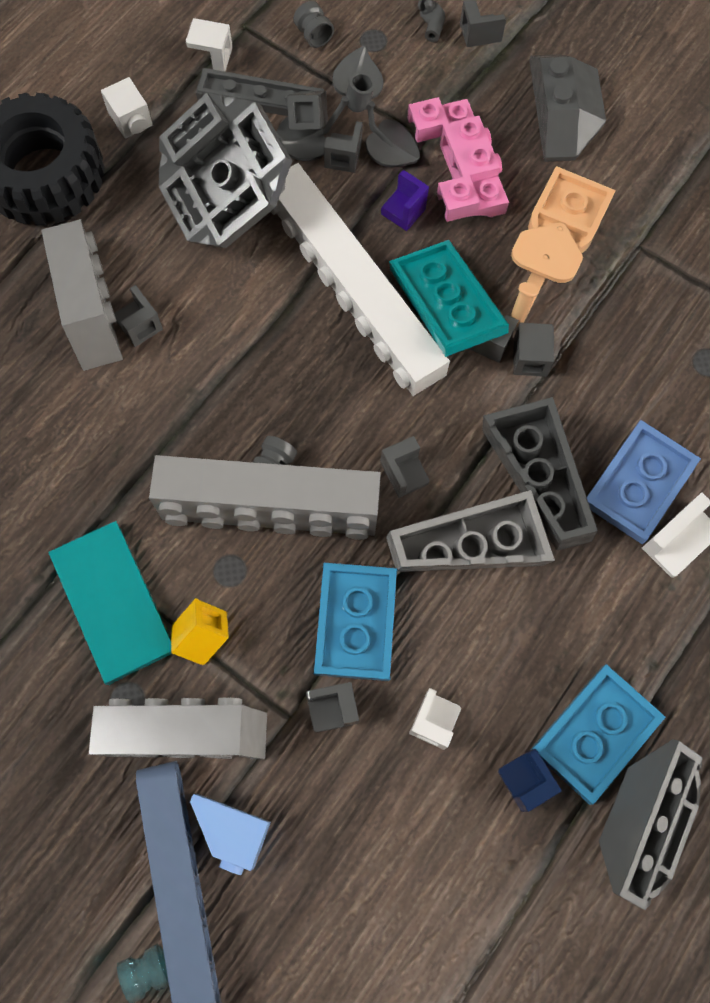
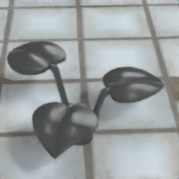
[276,46,420,167]

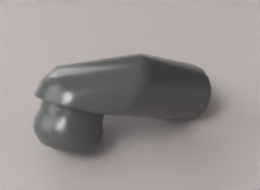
[418,0,446,42]

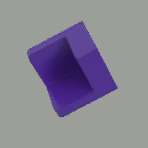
[381,170,429,231]

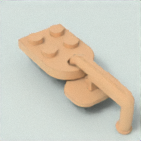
[511,166,616,327]

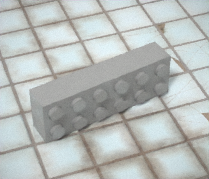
[149,455,381,540]

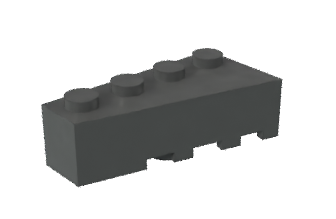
[482,397,598,551]

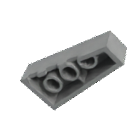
[41,219,123,371]
[386,490,555,572]
[89,698,267,759]

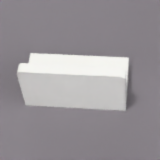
[642,493,710,578]

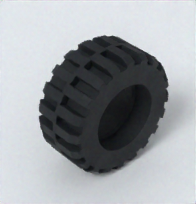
[0,92,104,226]

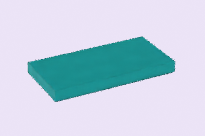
[389,240,509,357]
[48,521,172,685]

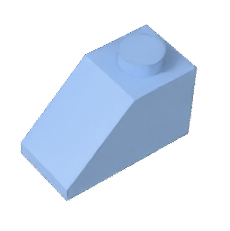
[190,794,271,875]

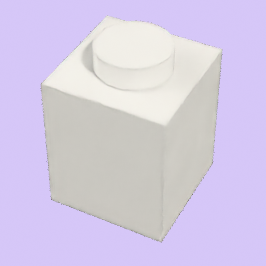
[101,77,153,139]

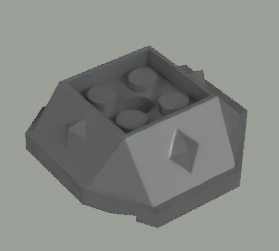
[159,93,292,248]

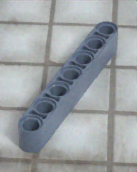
[136,761,221,1003]

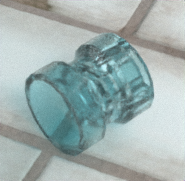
[117,944,169,1003]

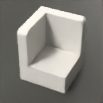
[186,18,233,72]
[409,688,461,750]

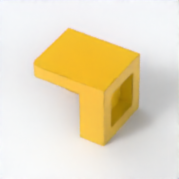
[171,598,229,665]

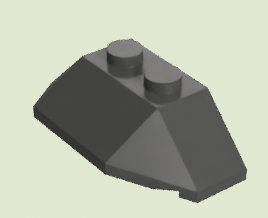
[529,54,606,162]
[599,739,703,910]

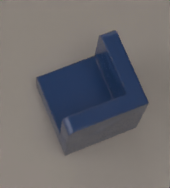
[498,749,562,812]

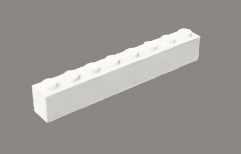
[270,163,450,396]

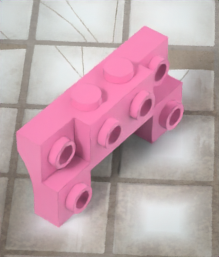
[407,97,509,222]

